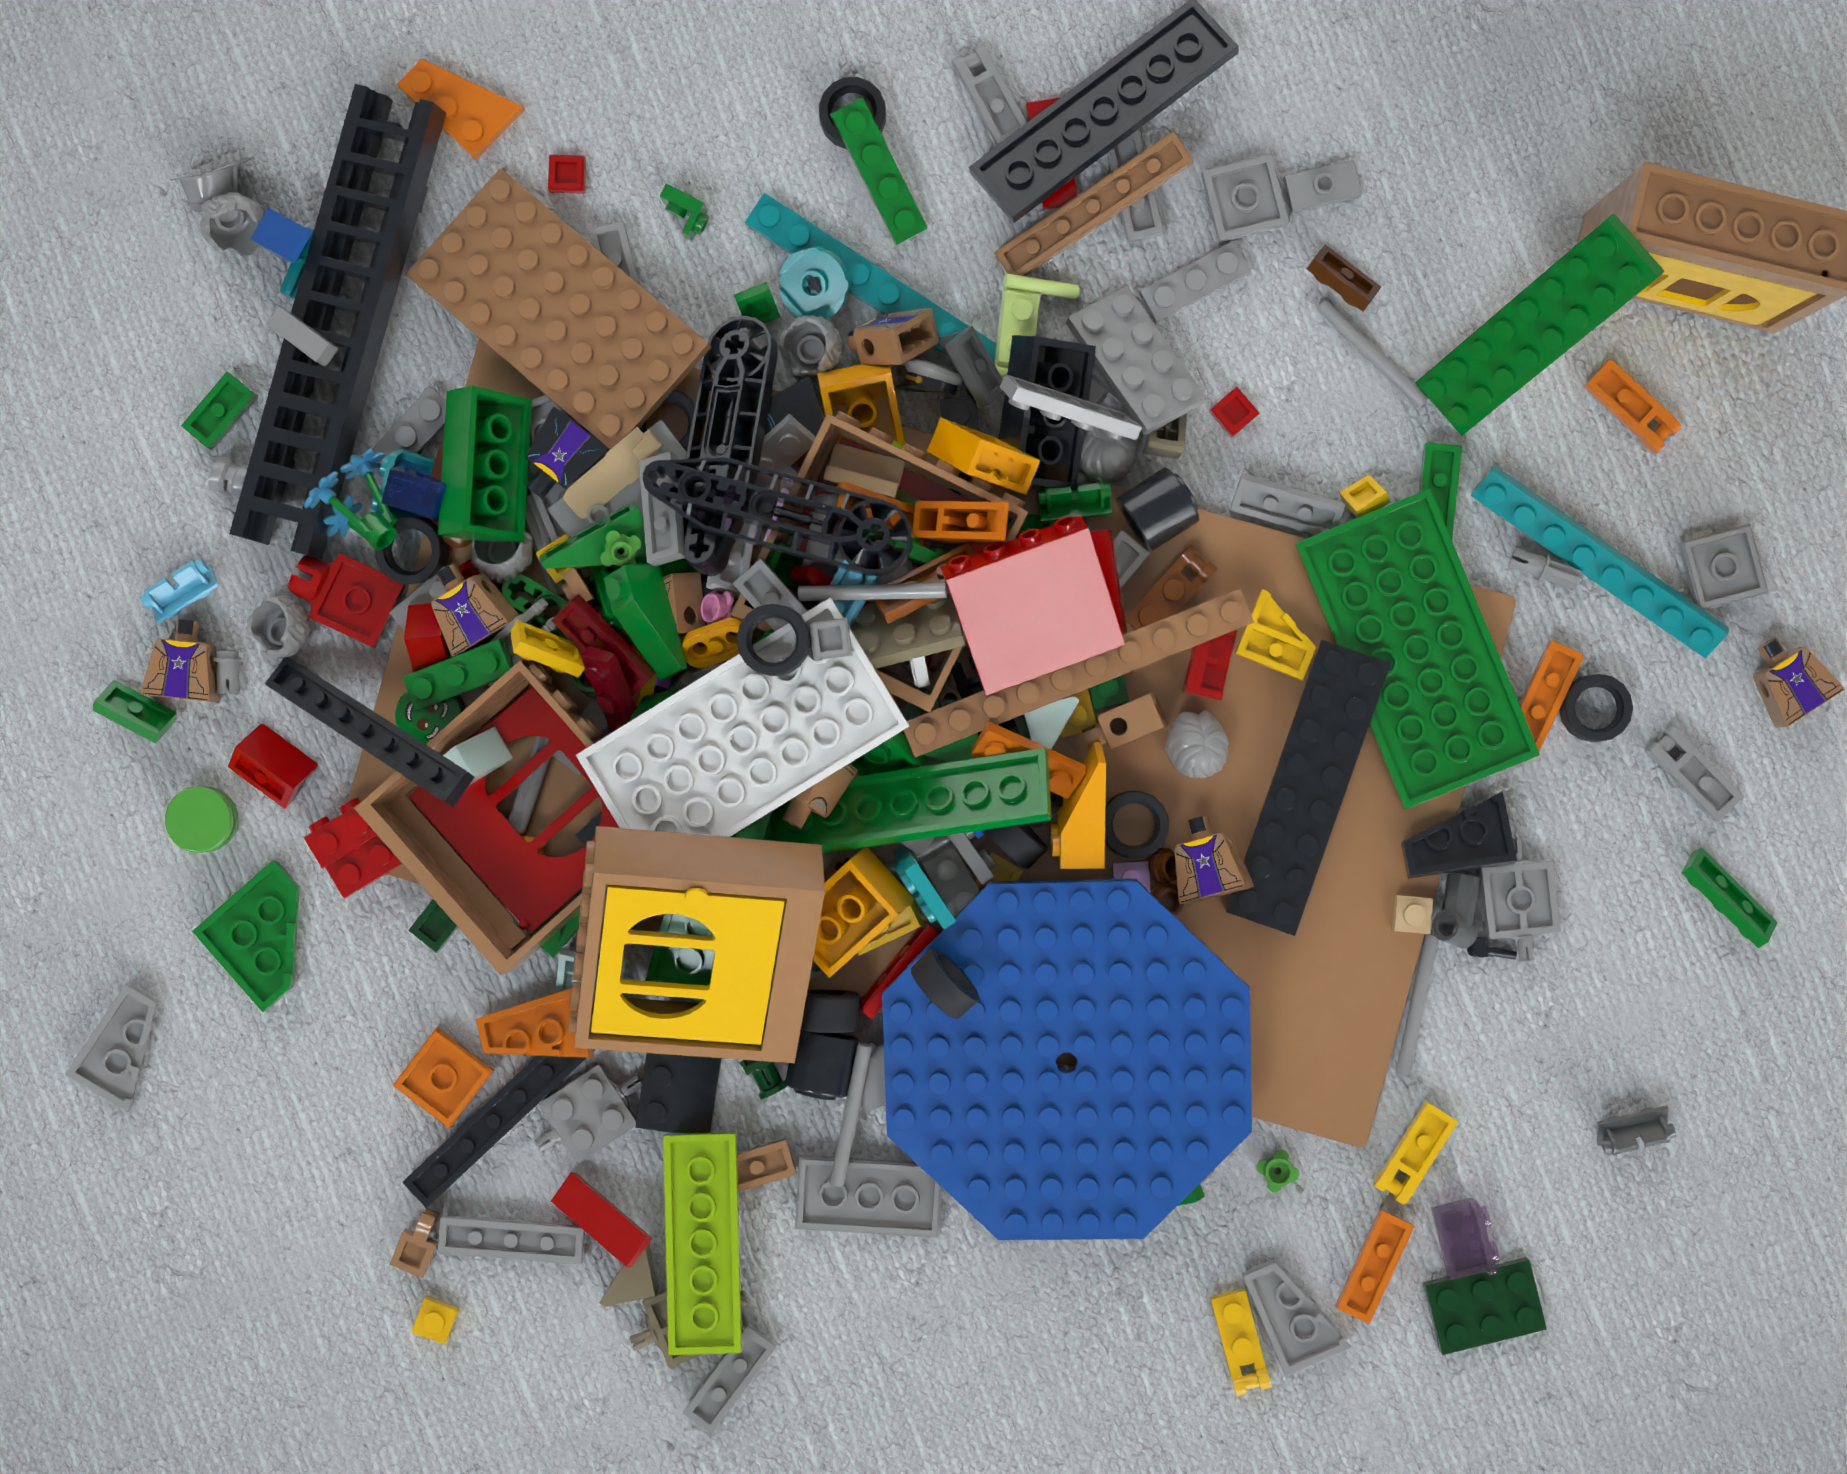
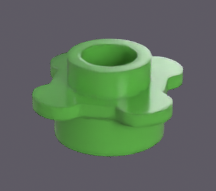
[600,530,641,567]
[1256,1149,1299,1192]

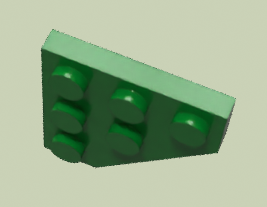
[192,860,300,1012]

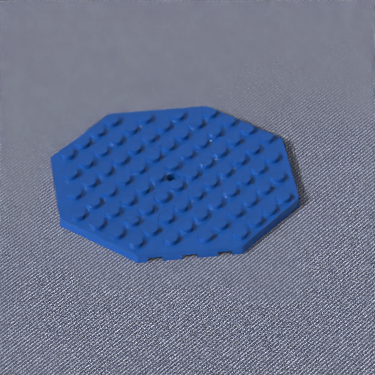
[882,879,1252,1240]

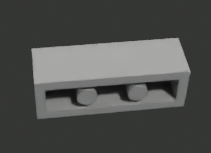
[266,306,339,367]

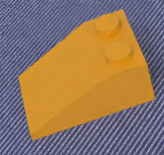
[817,364,905,454]
[1050,742,1106,869]
[781,847,915,978]

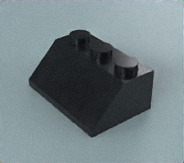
[635,1053,722,1133]

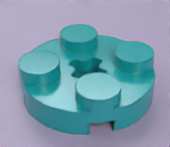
[779,246,852,319]

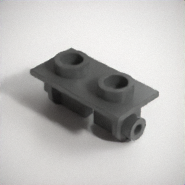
[1597,1105,1676,1156]

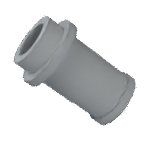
[213,650,242,694]

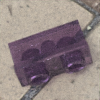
[1431,1197,1500,1280]

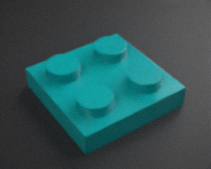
[893,845,956,929]

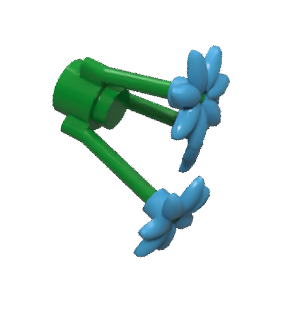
[304,449,398,550]

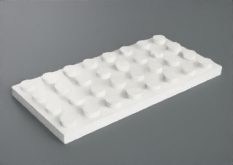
[576,598,910,837]

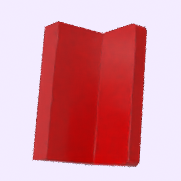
[228,724,318,809]

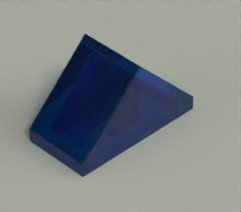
[381,460,446,519]

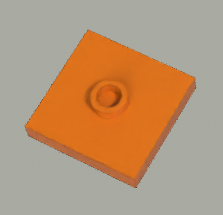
[393,1027,495,1129]

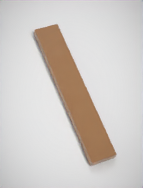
[994,131,1194,276]

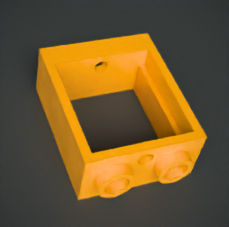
[927,417,1040,495]

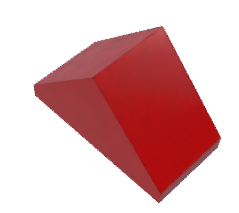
[404,603,450,673]

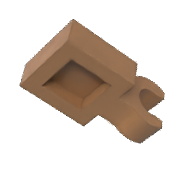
[389,1208,440,1278]

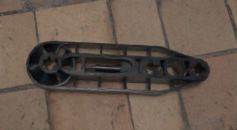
[682,316,778,577]
[642,457,914,576]

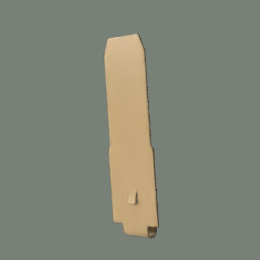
[563,427,663,519]

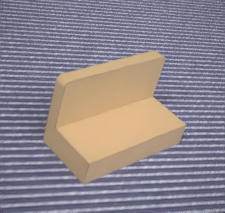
[823,444,905,499]

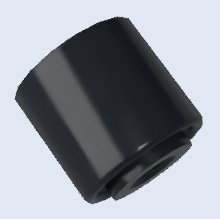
[1116,467,1200,553]
[785,1030,859,1100]

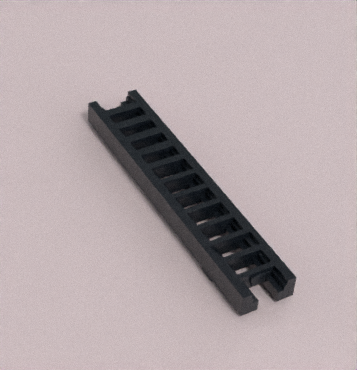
[229,84,446,560]

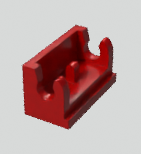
[1182,630,1237,701]

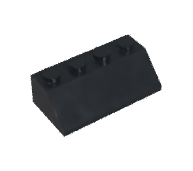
[999,335,1096,490]

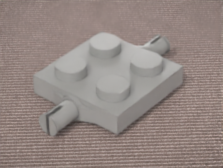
[1479,839,1561,961]
[534,1063,642,1164]

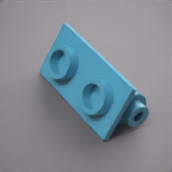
[140,559,219,624]

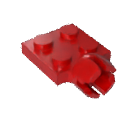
[288,553,406,649]

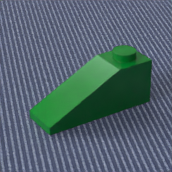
[539,501,647,569]
[603,564,687,680]

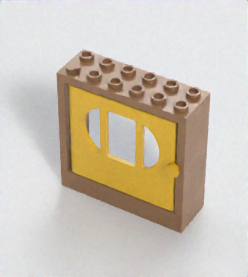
[1577,162,1847,333]
[568,826,825,1063]

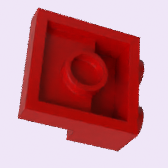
[303,797,402,899]

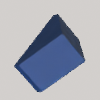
[250,208,313,263]

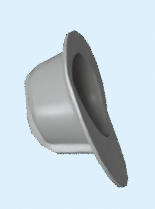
[171,156,255,212]

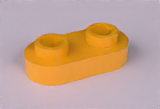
[682,618,743,668]

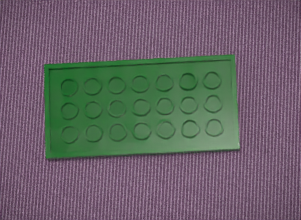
[1294,488,1540,810]

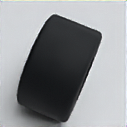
[801,989,861,1033]

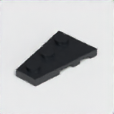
[1401,791,1517,879]

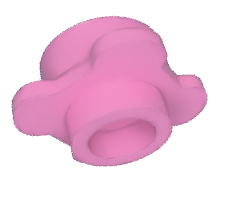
[700,591,734,625]

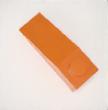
[913,501,1009,544]

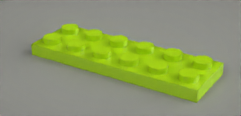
[663,1132,742,1355]

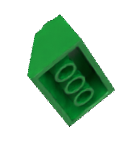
[438,385,532,542]

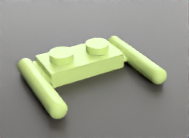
[994,273,1081,379]

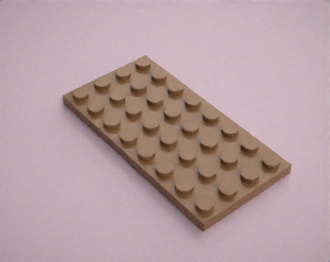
[405,168,711,450]

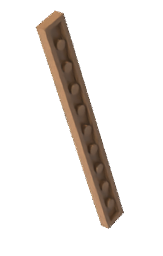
[903,588,1254,758]

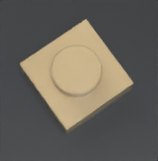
[1392,895,1433,934]

